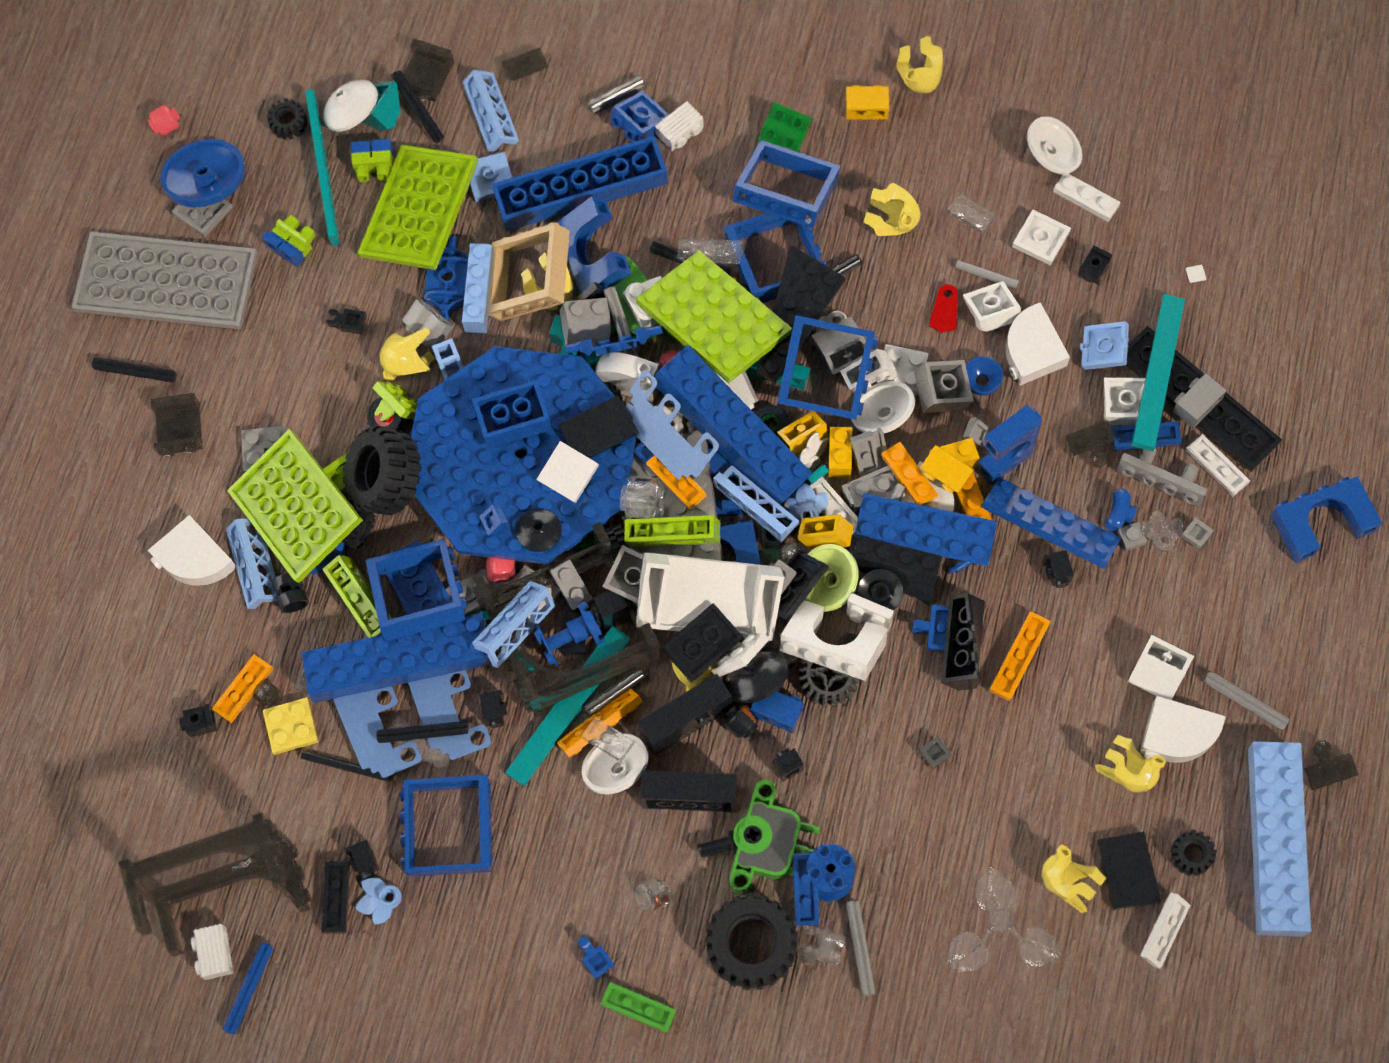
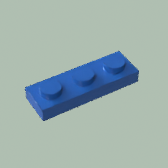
[1111,421,1182,451]
[793,852,820,926]

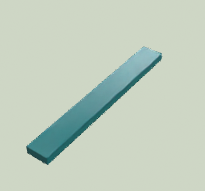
[305,89,340,246]
[1131,294,1185,452]
[505,626,631,787]

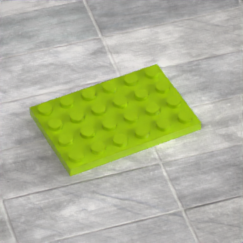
[358,145,479,270]
[636,250,792,383]
[227,429,363,583]

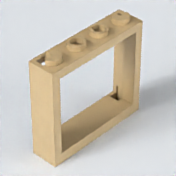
[486,222,570,321]

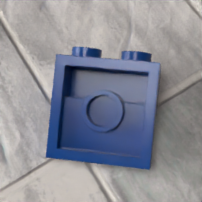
[610,91,669,141]

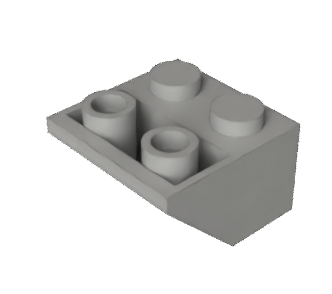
[811,317,871,375]

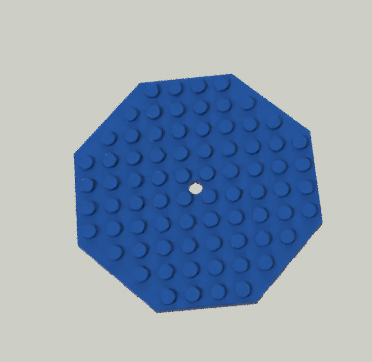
[411,346,637,565]

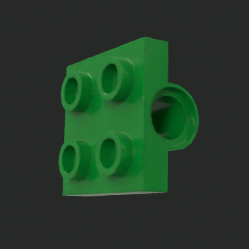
[757,102,813,152]

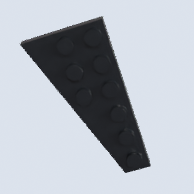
[757,245,846,385]

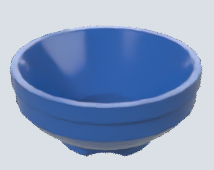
[966,356,1003,396]

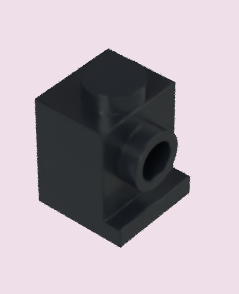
[1078,245,1113,285]
[1042,550,1074,588]
[479,690,507,728]
[179,703,217,737]
[772,748,804,782]
[345,839,380,879]

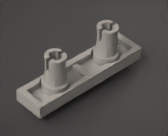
[1116,449,1208,507]

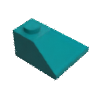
[362,81,400,131]

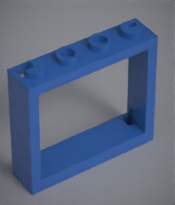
[733,140,840,228]
[724,213,827,303]
[777,315,878,420]
[366,539,467,642]
[400,775,493,877]

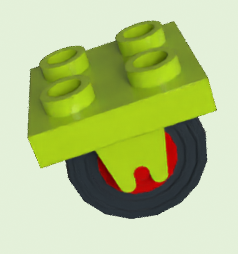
[367,381,418,431]

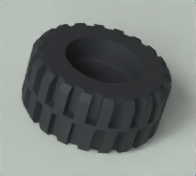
[343,427,421,515]
[706,894,798,990]

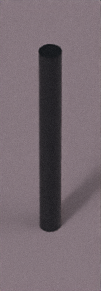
[301,750,392,782]

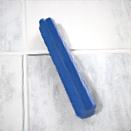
[223,942,273,1035]

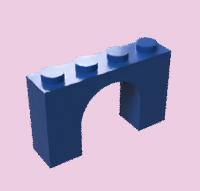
[556,196,631,294]
[977,405,1042,485]
[1271,476,1383,563]
[720,520,761,565]

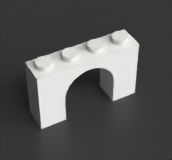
[780,600,888,681]

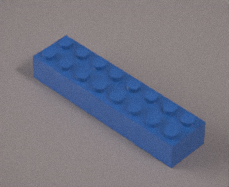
[492,136,668,232]
[654,345,813,505]
[301,613,492,703]

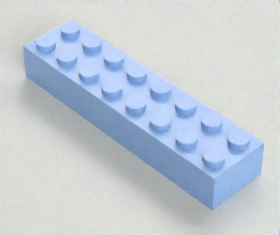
[1248,742,1311,937]

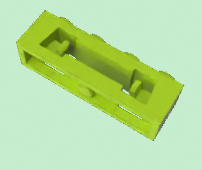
[625,515,720,547]
[322,555,392,638]

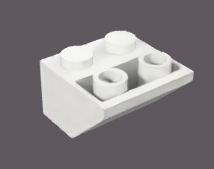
[1128,635,1194,700]

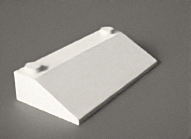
[636,552,784,641]

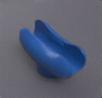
[1105,488,1137,531]

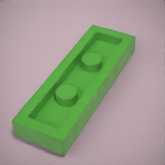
[600,982,677,1033]

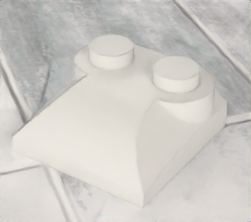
[622,275,662,328]
[963,281,1021,331]
[1103,378,1145,426]

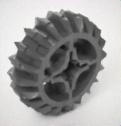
[798,660,860,707]

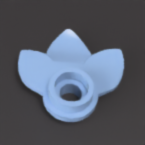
[785,483,828,521]
[355,878,402,925]

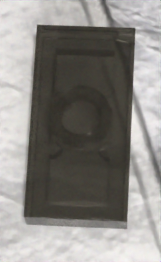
[501,47,548,82]

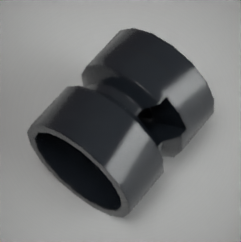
[272,573,309,613]

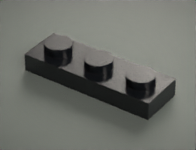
[321,861,350,934]

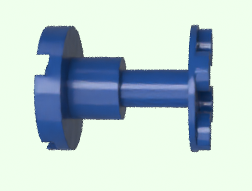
[534,601,606,666]
[807,844,855,903]

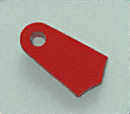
[929,284,958,334]

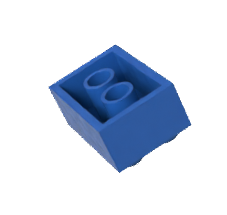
[472,380,552,449]

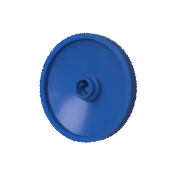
[161,139,246,207]

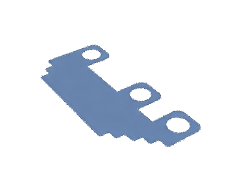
[630,370,719,479]
[408,670,491,760]
[333,686,422,778]

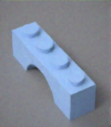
[462,244,492,334]
[432,338,464,380]

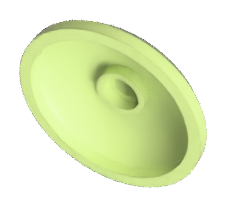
[805,544,858,612]

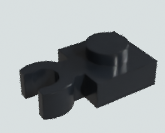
[326,308,367,335]

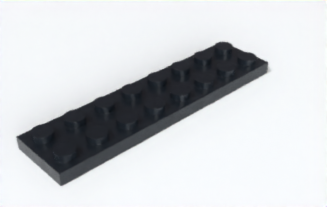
[1126,326,1282,472]

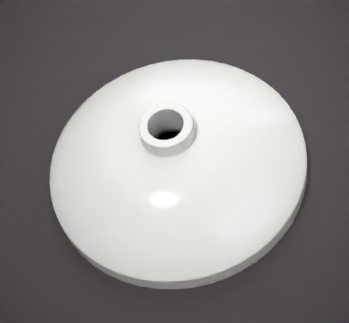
[323,80,378,132]
[1027,117,1082,174]
[851,381,915,433]
[582,734,648,794]

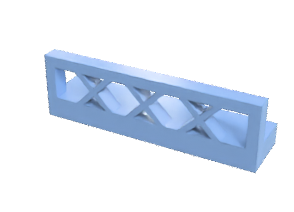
[463,70,519,152]
[713,465,799,542]
[226,519,279,609]
[472,581,555,668]

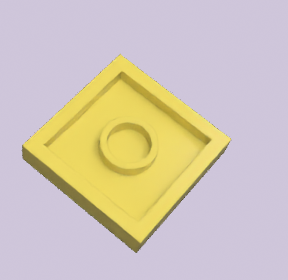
[263,697,319,755]

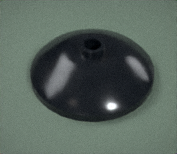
[722,647,789,703]

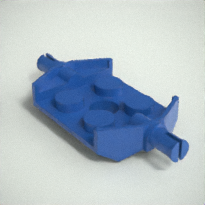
[424,236,469,321]
[565,325,662,356]

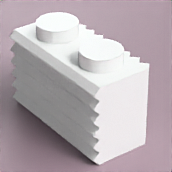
[655,101,703,151]
[191,924,234,980]

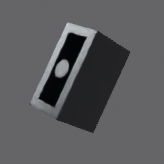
[592,591,630,631]

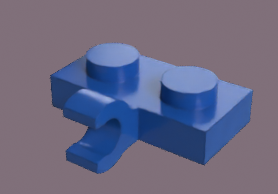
[912,605,949,653]

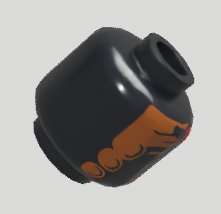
[724,704,758,738]

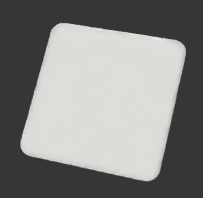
[1186,265,1206,283]

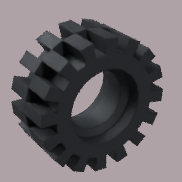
[267,98,307,140]
[341,507,375,549]
[603,524,629,562]
[1170,830,1216,876]

